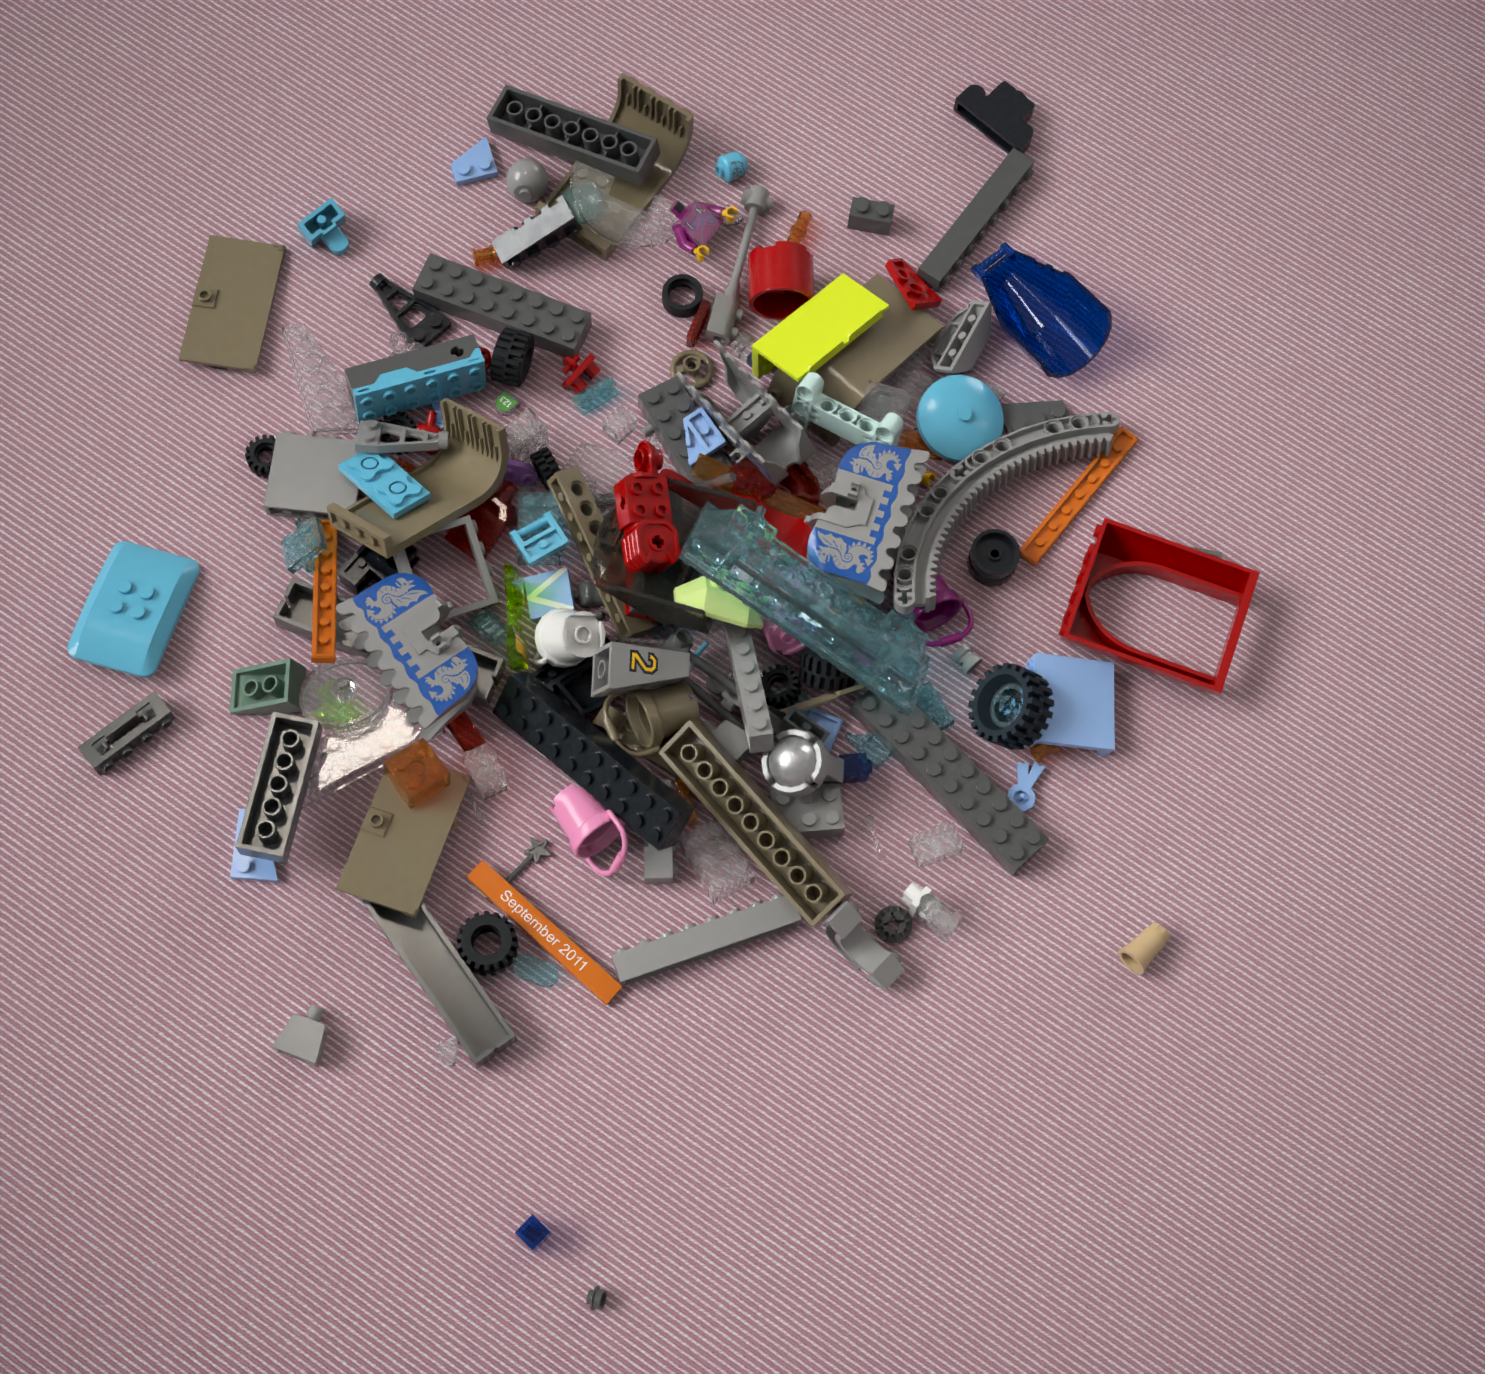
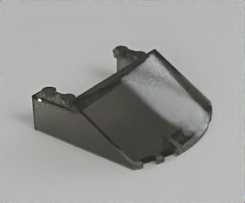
[592,477,761,634]

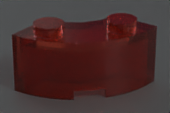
[779,461,820,512]

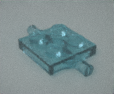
[281,516,328,574]

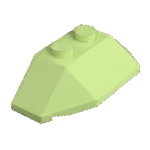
[673,575,763,629]

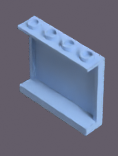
[1026,653,1115,756]

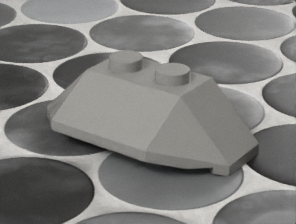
[929,300,992,374]

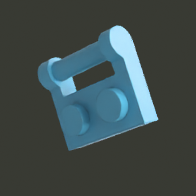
[509,511,569,567]

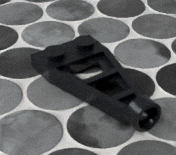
[369,273,452,350]

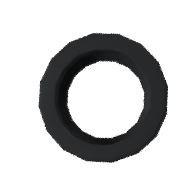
[662,274,703,318]

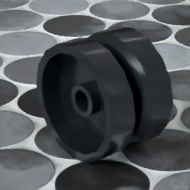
[967,529,1020,587]

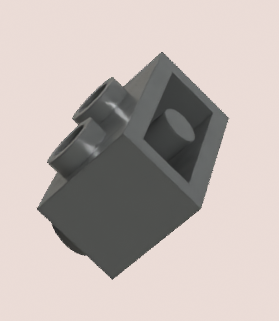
[847,197,895,236]

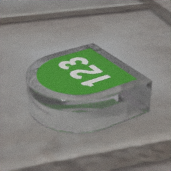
[494,389,521,416]

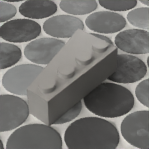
[644,780,678,884]

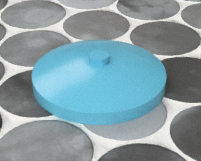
[916,375,1004,463]

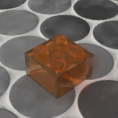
[383,738,450,809]

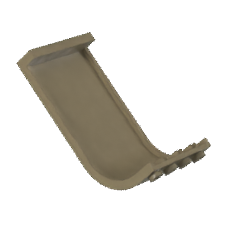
[535,73,694,261]
[767,274,943,448]
[326,398,509,559]

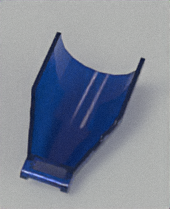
[970,242,1112,379]

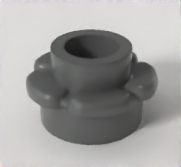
[586,1286,607,1311]

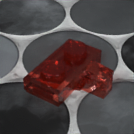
[729,458,777,502]

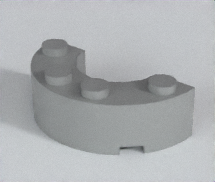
[822,900,905,990]

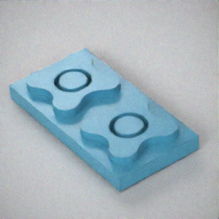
[338,452,431,520]

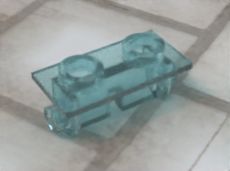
[571,377,620,416]

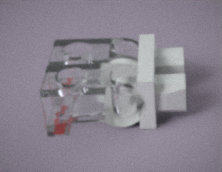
[901,882,965,943]

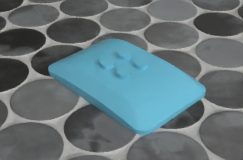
[67,541,200,678]

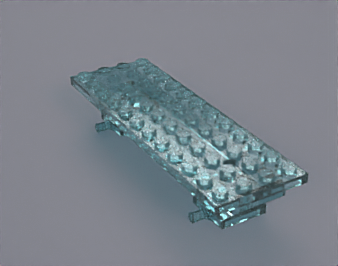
[678,501,930,716]

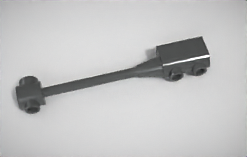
[661,629,830,743]

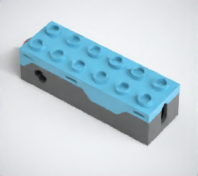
[345,334,492,423]

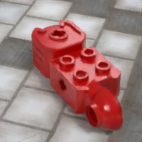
[613,440,681,574]

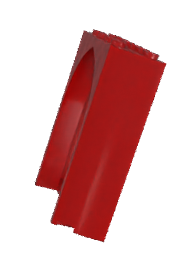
[1058,518,1260,696]

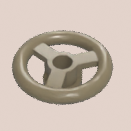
[670,350,714,389]

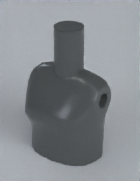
[573,582,604,608]

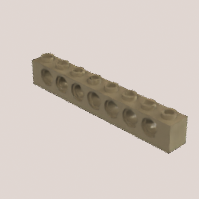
[547,466,654,643]

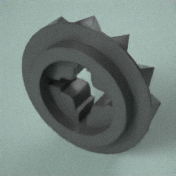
[875,905,912,943]

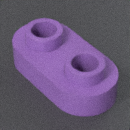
[502,459,537,487]

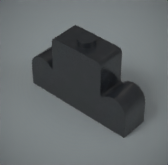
[953,81,1035,154]

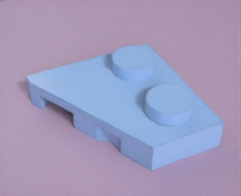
[451,137,498,186]
[683,407,727,468]

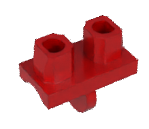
[561,353,600,394]

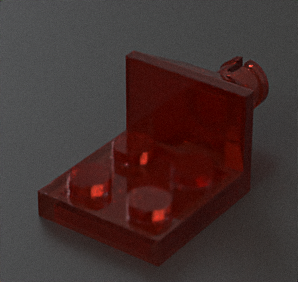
[445,479,520,562]

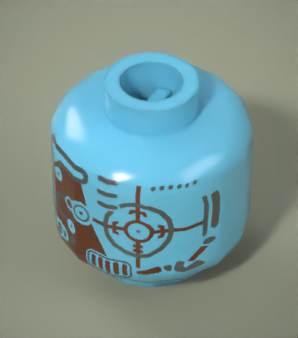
[715,151,748,182]

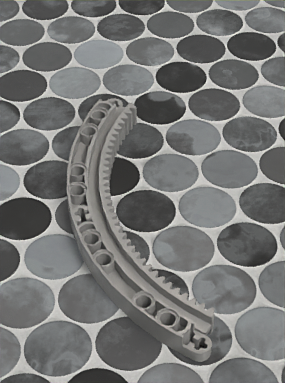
[893,412,1120,614]

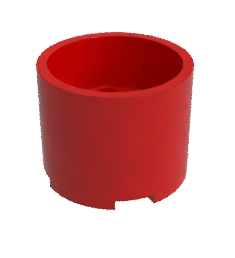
[748,241,814,320]

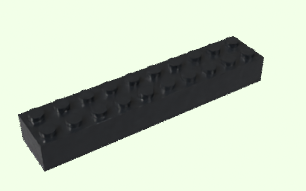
[492,671,695,851]

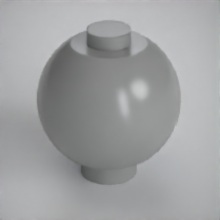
[506,158,549,203]

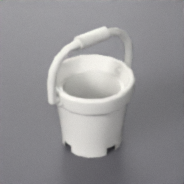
[533,608,606,668]

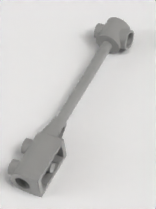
[703,185,773,345]

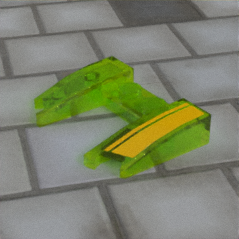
[504,563,529,670]

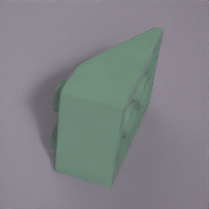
[230,658,306,714]

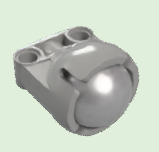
[761,728,844,798]

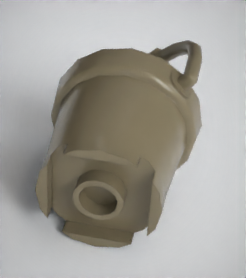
[602,681,700,758]

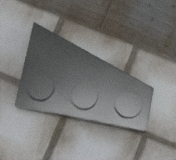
[1001,400,1071,434]

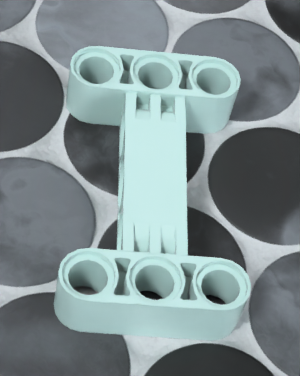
[790,372,903,446]

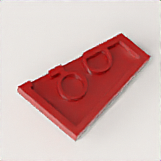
[885,258,943,311]

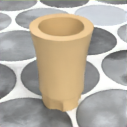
[1118,922,1170,975]

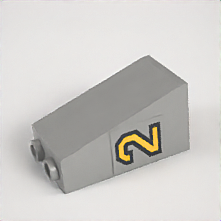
[591,641,692,698]

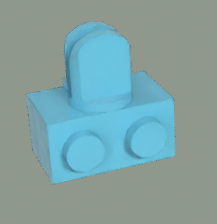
[297,198,349,255]

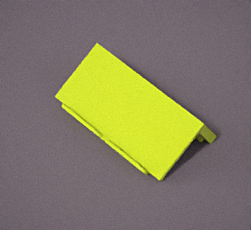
[752,273,889,382]

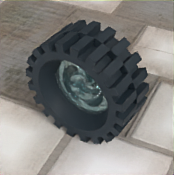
[968,663,1054,750]

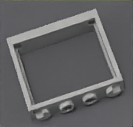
[393,515,500,620]

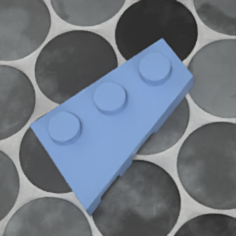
[230,808,279,882]

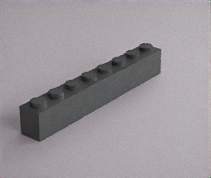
[917,148,1034,292]

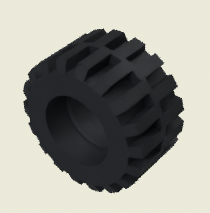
[490,327,535,388]
[798,642,859,691]
[456,911,518,976]

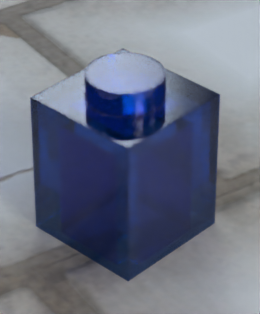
[838,752,872,784]
[515,1214,551,1253]

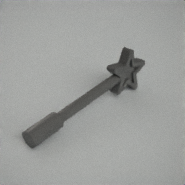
[485,837,551,904]

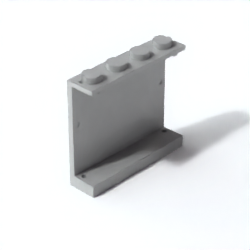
[263,431,360,520]

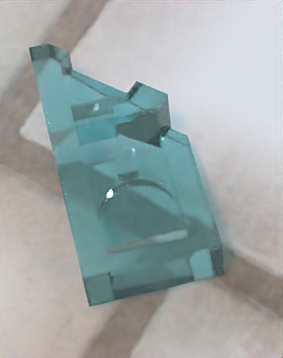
[845,732,892,770]

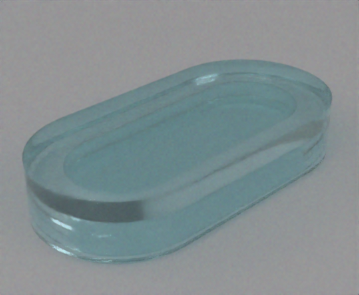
[512,954,559,988]

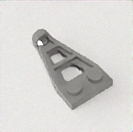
[355,420,449,454]

